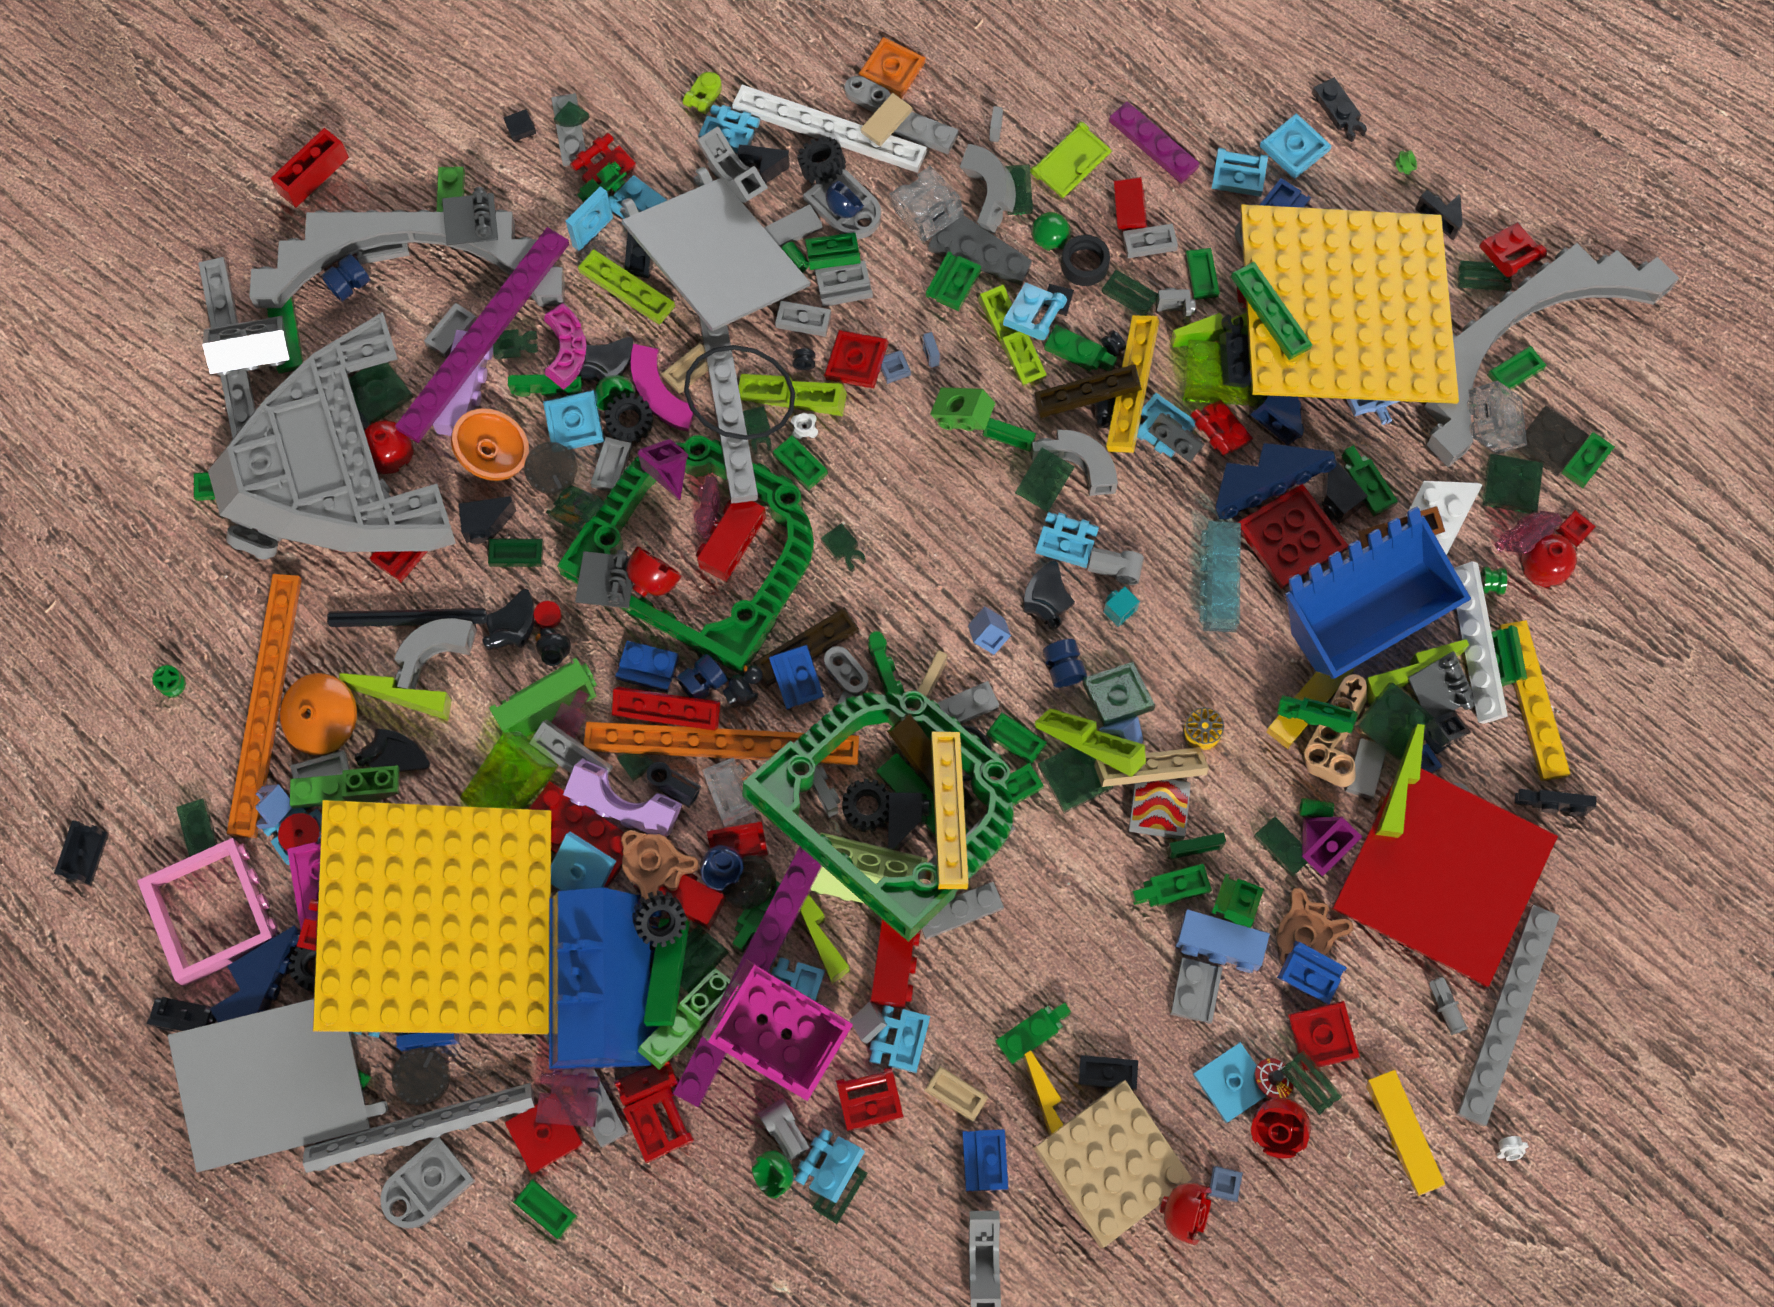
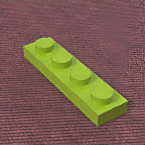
[578,249,675,325]

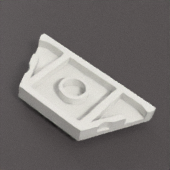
[1406,481,1482,555]

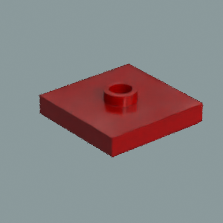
[824,330,889,389]
[1288,1001,1360,1071]
[505,1093,584,1175]

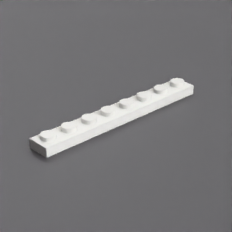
[732,85,927,173]

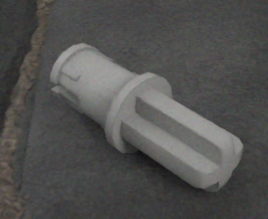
[1429,977,1468,1036]

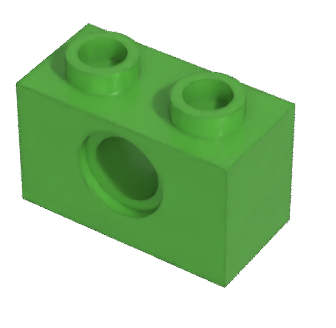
[930,388,995,431]

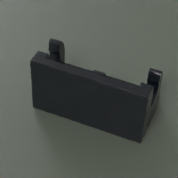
[54,820,109,886]
[147,997,216,1033]

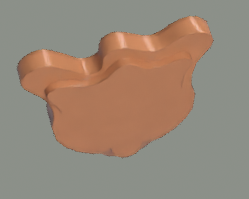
[621,830,699,899]
[1276,888,1353,967]

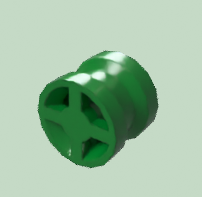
[1480,567,1507,595]
[152,665,186,697]

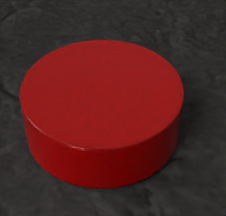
[534,601,562,628]

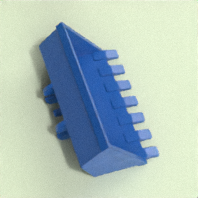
[1285,506,1471,679]
[549,887,662,1070]

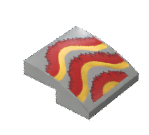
[1129,779,1191,840]

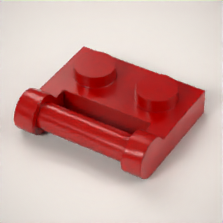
[1479,222,1547,277]
[836,1067,904,1132]
[623,1087,694,1163]

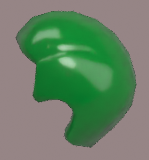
[1031,212,1072,251]
[595,375,635,411]
[752,1151,794,1199]

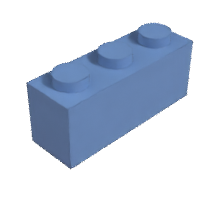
[1175,909,1270,973]

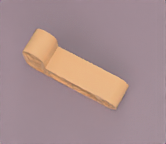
[1304,674,1367,787]

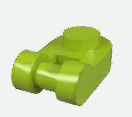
[683,72,722,115]

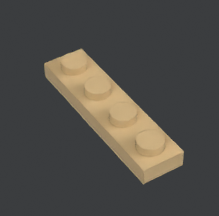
[1094,747,1209,787]

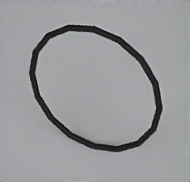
[684,345,795,440]

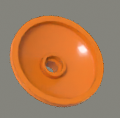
[451,408,529,481]
[280,673,357,755]

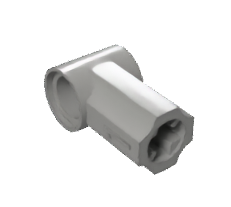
[1088,547,1144,585]
[758,1098,810,1161]

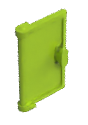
[1030,121,1112,198]

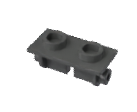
[1148,413,1205,463]

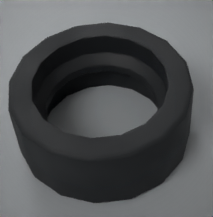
[1061,235,1110,286]

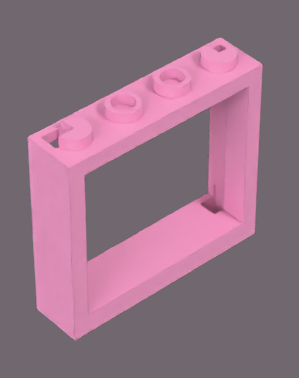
[137,838,279,986]

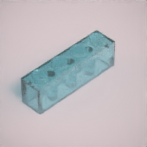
[1199,521,1241,633]

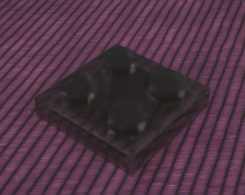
[1514,405,1589,477]

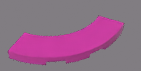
[544,303,586,390]
[631,344,695,432]

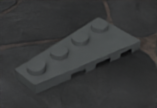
[928,205,1032,286]

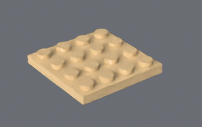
[1033,1081,1192,1248]

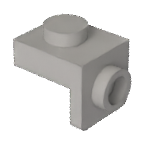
[1156,288,1195,324]

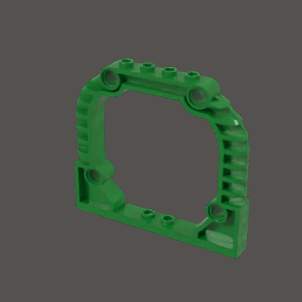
[557,435,814,675]
[742,691,1014,942]

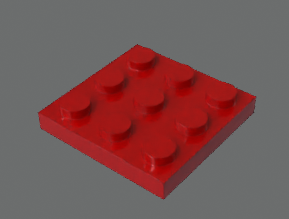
[1236,484,1349,590]

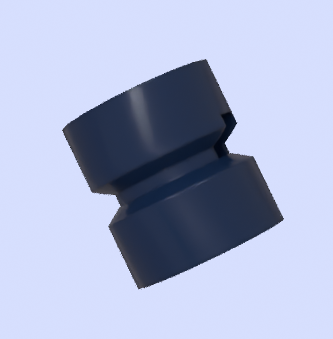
[321,254,371,302]
[1043,639,1087,688]
[676,654,728,699]

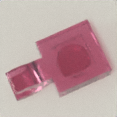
[551,689,590,739]

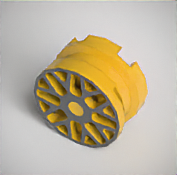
[1183,707,1224,750]

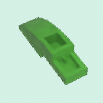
[290,765,399,809]
[638,968,731,1070]

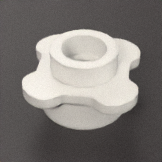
[791,413,818,440]
[1497,1136,1529,1161]

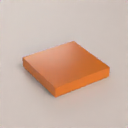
[858,37,926,99]

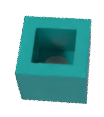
[1103,587,1140,627]

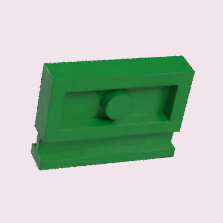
[805,232,861,270]
[926,251,982,312]
[1492,625,1527,687]
[1212,874,1264,928]

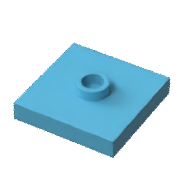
[1259,113,1332,179]
[566,186,613,251]
[543,390,604,453]
[551,832,616,891]
[1193,1042,1266,1123]

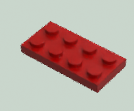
[528,781,625,888]

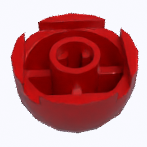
[364,420,414,474]
[1520,533,1577,587]
[627,546,682,597]
[1250,1098,1311,1159]
[1160,1183,1212,1246]

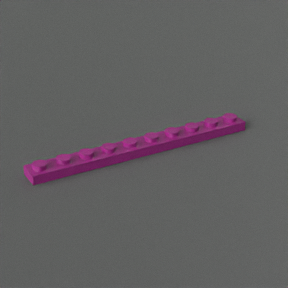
[395,227,569,443]
[673,846,823,1107]

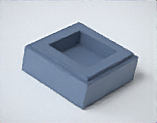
[922,332,940,368]
[880,350,911,384]
[1207,1166,1243,1202]

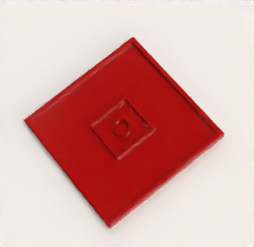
[1332,769,1558,987]

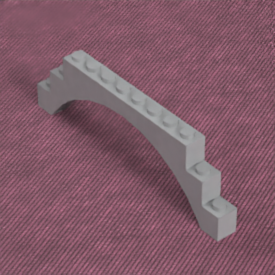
[249,209,565,308]
[1424,243,1679,467]

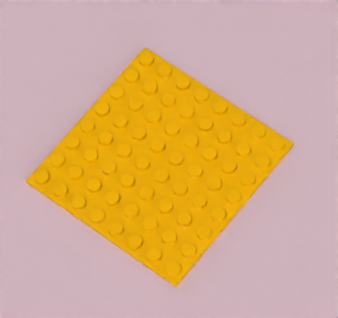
[1240,204,1459,404]
[313,800,551,1034]

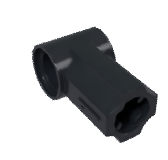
[646,762,701,808]

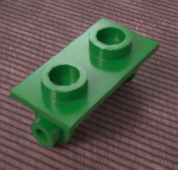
[577,161,627,202]

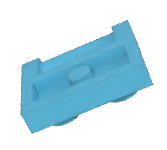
[1211,147,1268,197]
[608,175,667,219]
[1003,282,1067,340]

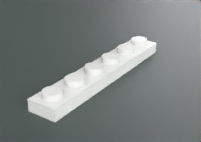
[1454,561,1508,724]

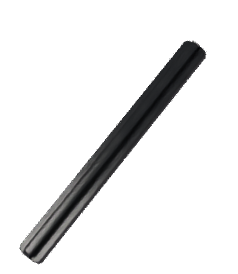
[327,608,487,627]

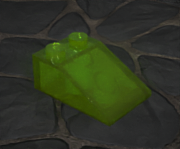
[1182,340,1261,406]
[460,731,559,809]

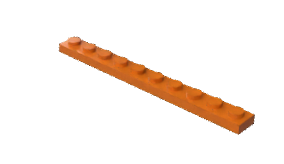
[226,574,302,838]
[584,722,860,765]

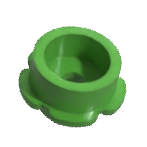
[1395,150,1417,175]

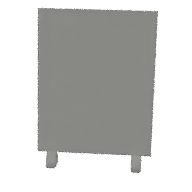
[620,167,811,331]
[168,999,388,1172]

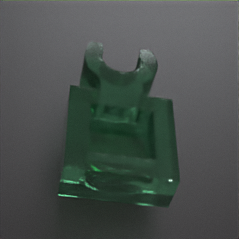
[493,329,539,359]
[743,406,772,454]
[821,523,866,572]

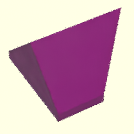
[638,439,689,500]
[1302,817,1362,876]

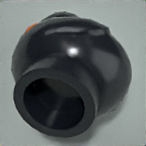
[535,627,571,666]
[723,665,763,708]

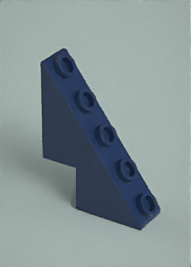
[1249,369,1304,446]
[1215,443,1336,520]
[210,925,301,1022]

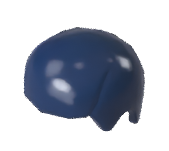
[825,181,864,218]
[700,845,744,891]

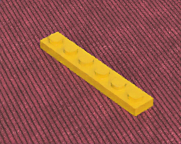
[1106,315,1159,453]
[1498,620,1570,781]
[931,732,969,889]

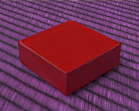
[1556,510,1596,548]

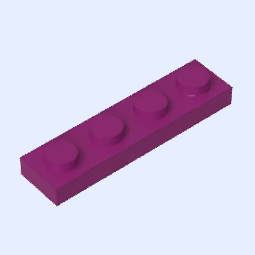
[1109,102,1200,184]

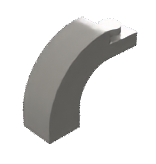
[695,126,768,203]
[960,144,1016,234]
[1031,430,1118,496]
[394,618,477,689]
[969,1211,1001,1307]

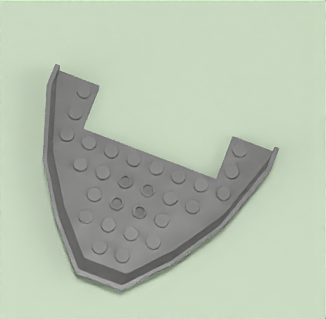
[208,312,456,552]

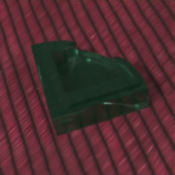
[554,101,590,127]
[617,753,654,782]

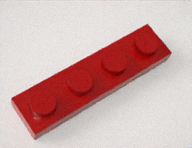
[612,687,720,731]

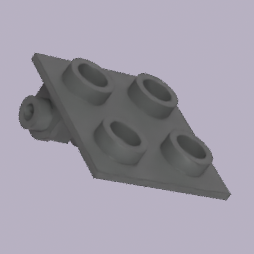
[442,187,498,246]
[575,550,633,609]
[1408,651,1475,723]

